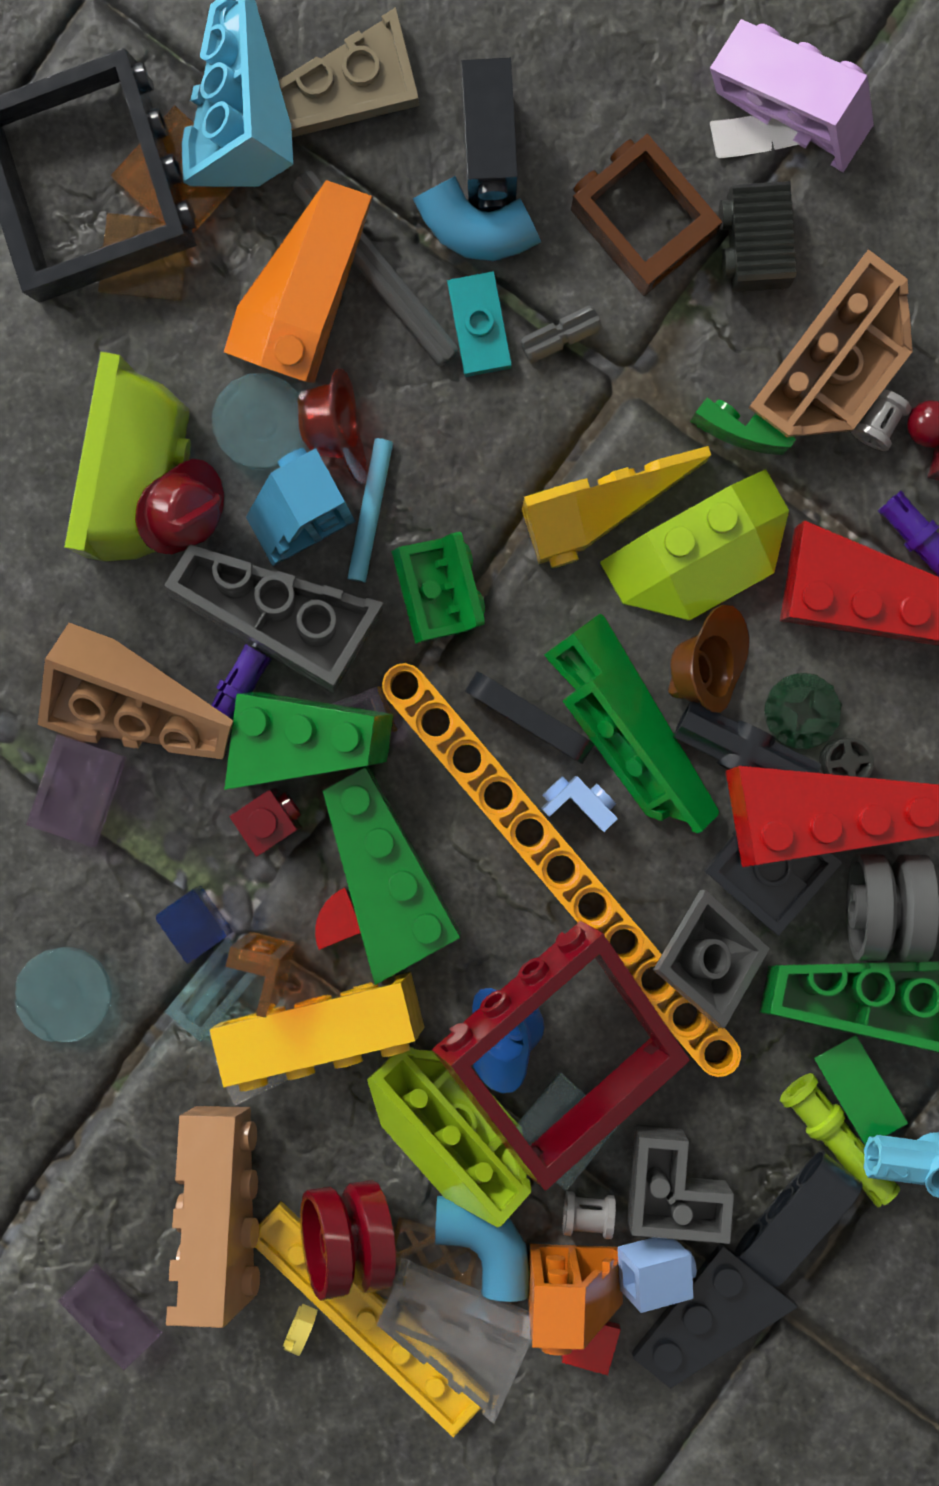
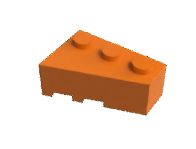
[528,1244,623,1355]

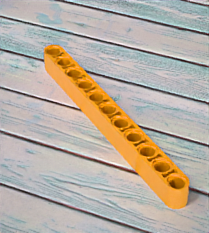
[382,663,741,1077]

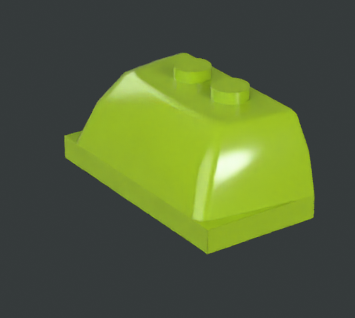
[64,352,191,561]

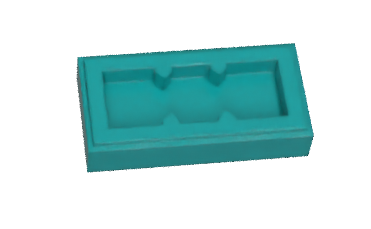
[447,271,511,377]

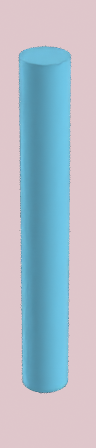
[347,438,393,583]

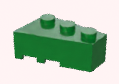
[224,692,393,790]

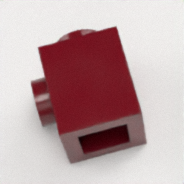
[229,788,302,857]

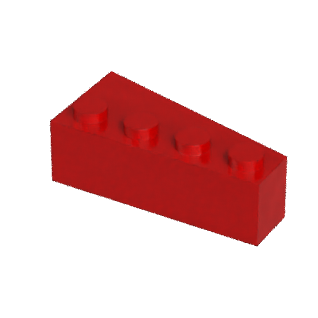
[780,520,939,646]
[725,766,939,867]

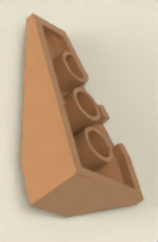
[38,623,233,759]

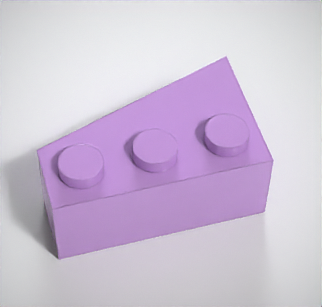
[710,19,874,172]

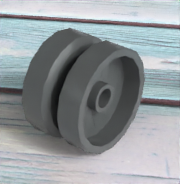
[846,854,939,962]

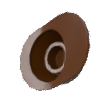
[668,605,749,713]

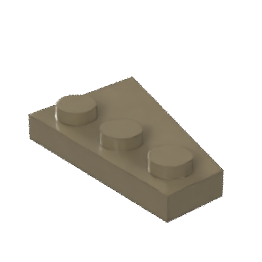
[278,7,419,137]

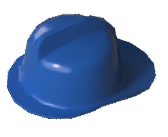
[472,988,545,1094]

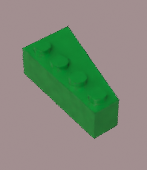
[323,767,461,985]
[759,961,939,1053]

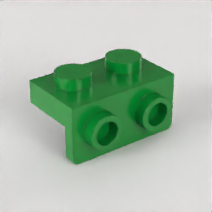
[391,532,485,644]

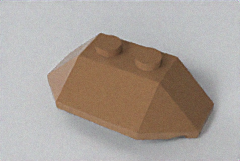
[749,249,912,437]

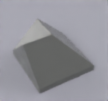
[653,890,770,1028]

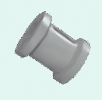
[850,389,912,451]
[563,1191,616,1239]

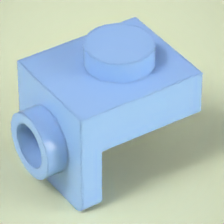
[541,776,618,832]

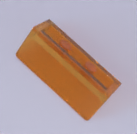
[225,932,296,1018]

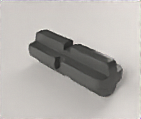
[521,306,601,362]

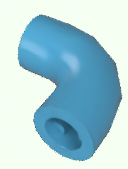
[412,176,541,261]
[435,1196,530,1302]

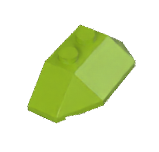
[600,469,789,621]
[367,1047,531,1227]

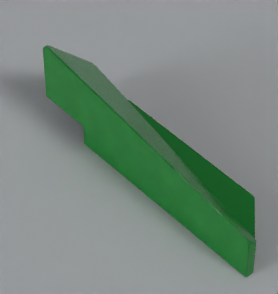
[544,614,719,834]

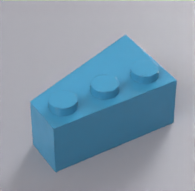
[246,448,356,566]

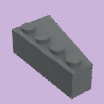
[164,545,383,694]

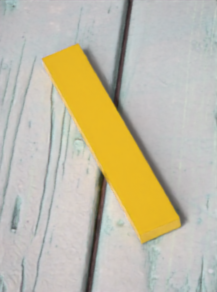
[255,1201,486,1437]

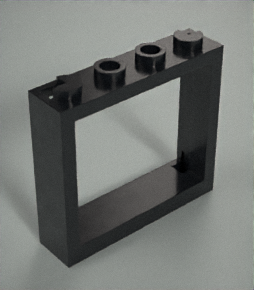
[0,48,197,303]

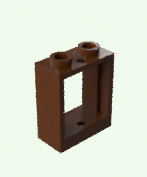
[571,133,722,296]

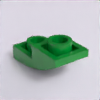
[690,397,796,455]
[814,1035,908,1145]

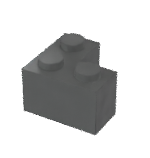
[627,1125,734,1244]

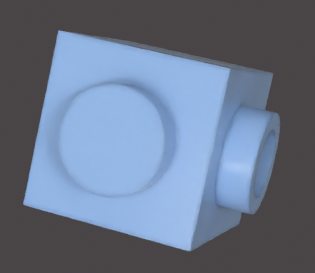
[617,1237,697,1313]

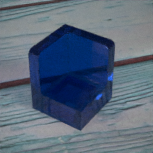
[156,886,233,964]

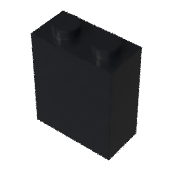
[461,57,518,212]

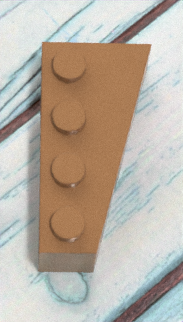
[166,1106,260,1328]

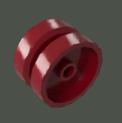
[300,1180,396,1301]

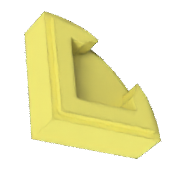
[283,1304,318,1356]

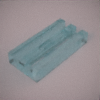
[165,937,264,1042]

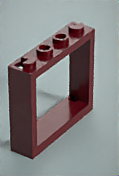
[432,921,690,1191]

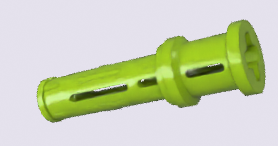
[780,1073,900,1207]

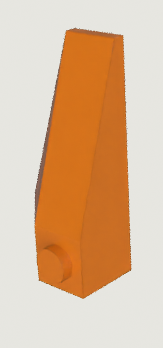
[224,180,373,383]

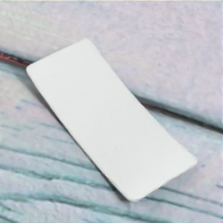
[710,116,799,158]

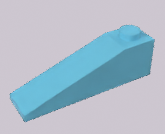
[182,0,293,187]

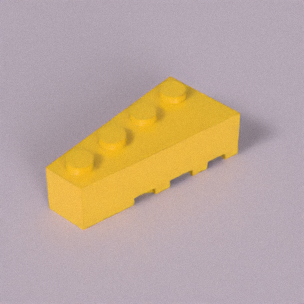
[209,972,425,1091]

